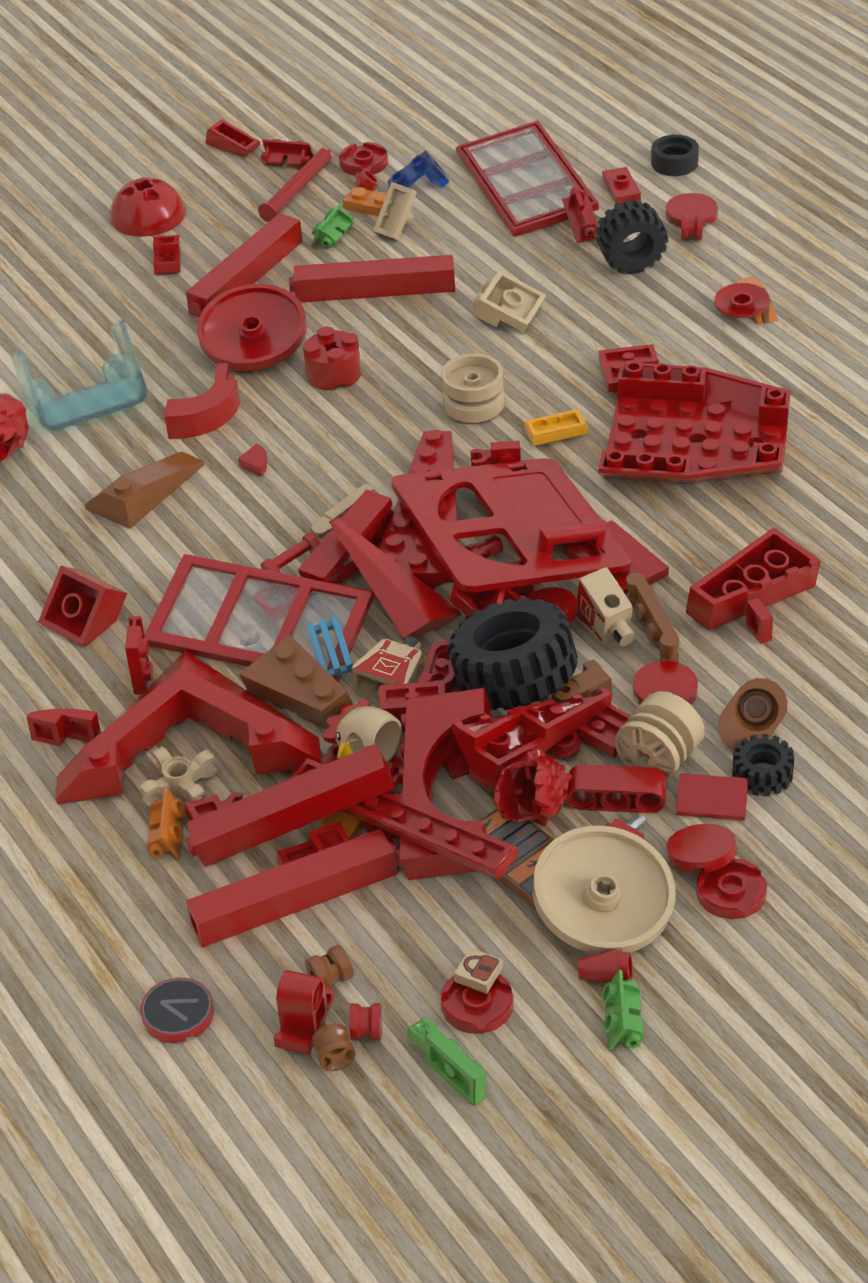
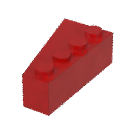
[685,527,821,630]

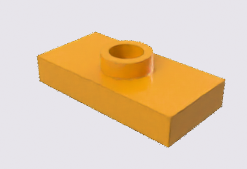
[524,409,588,446]

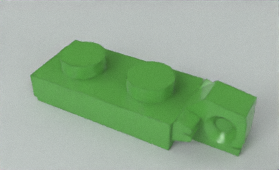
[407,1017,486,1105]

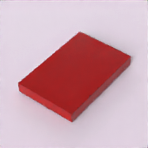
[564,520,669,595]

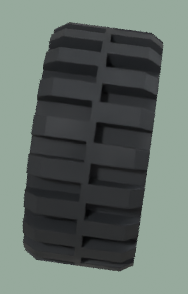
[448,598,578,710]

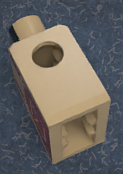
[576,567,636,647]
[352,636,424,699]

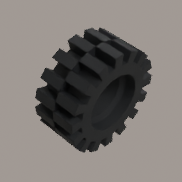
[732,734,795,796]

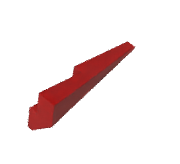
[329,518,462,640]
[451,688,613,787]

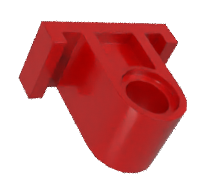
[273,970,334,1055]

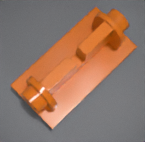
[147,787,185,859]

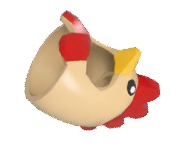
[322,699,402,763]

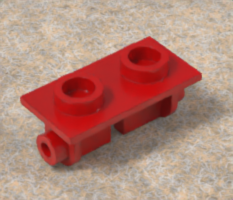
[261,139,314,167]
[562,187,598,243]

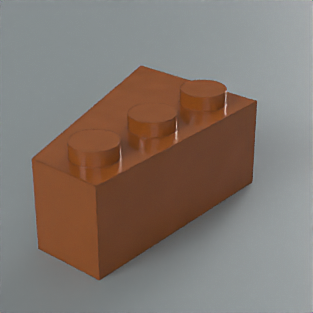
[239,635,353,729]

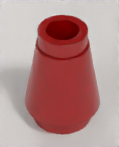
[578,949,633,983]

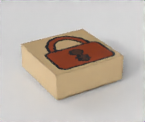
[454,948,503,994]

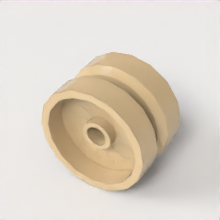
[441,354,505,423]

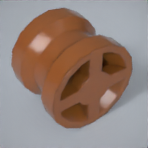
[312,1023,356,1071]

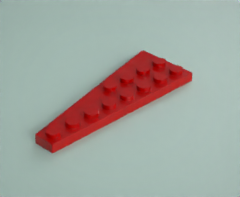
[379,430,459,583]

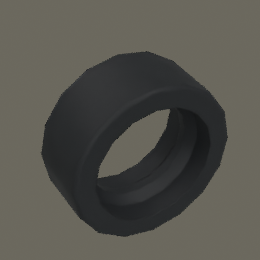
[651,134,699,176]

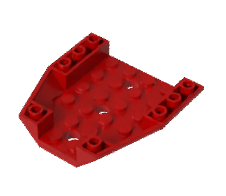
[598,361,791,484]

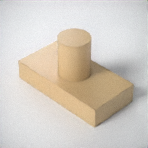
[373,182,417,240]

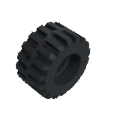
[595,200,668,274]

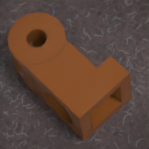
[551,659,612,704]

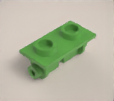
[311,202,354,248]
[601,969,644,1051]

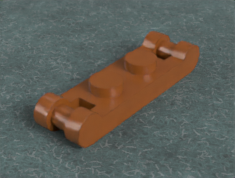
[626,573,679,663]

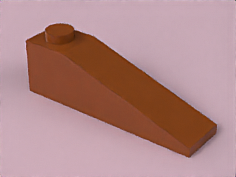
[85,451,204,529]

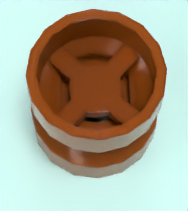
[305,945,354,988]

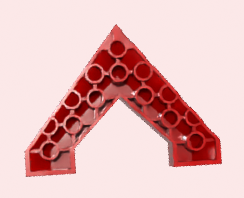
[56,650,322,804]

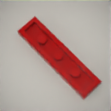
[298,489,393,582]

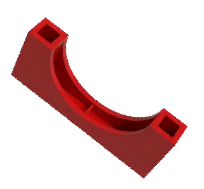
[395,688,492,880]

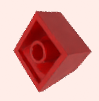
[38,566,128,646]

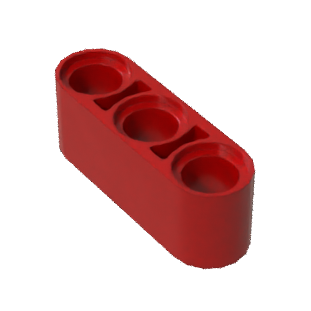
[566,764,667,813]

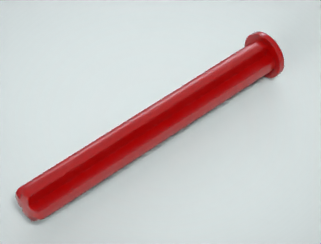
[258,147,332,222]

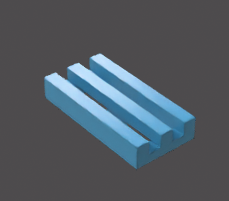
[306,615,353,677]

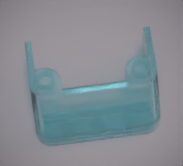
[11,320,147,431]

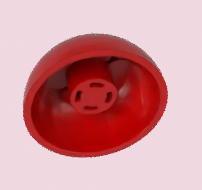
[110,177,186,237]

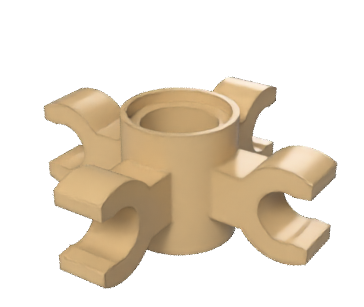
[139,746,218,808]

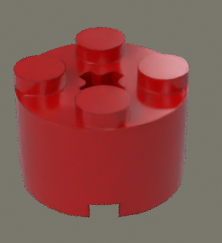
[303,326,361,390]

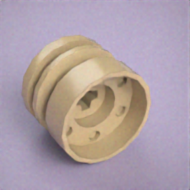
[615,691,705,780]

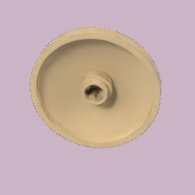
[532,825,676,954]

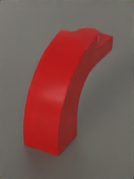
[165,363,240,439]

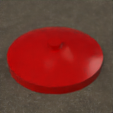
[197,284,307,371]

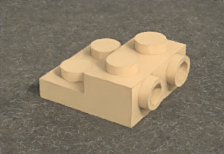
[472,270,547,333]

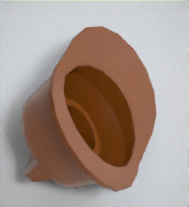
[718,678,788,751]

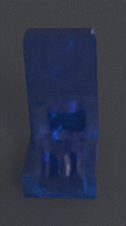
[387,150,450,188]

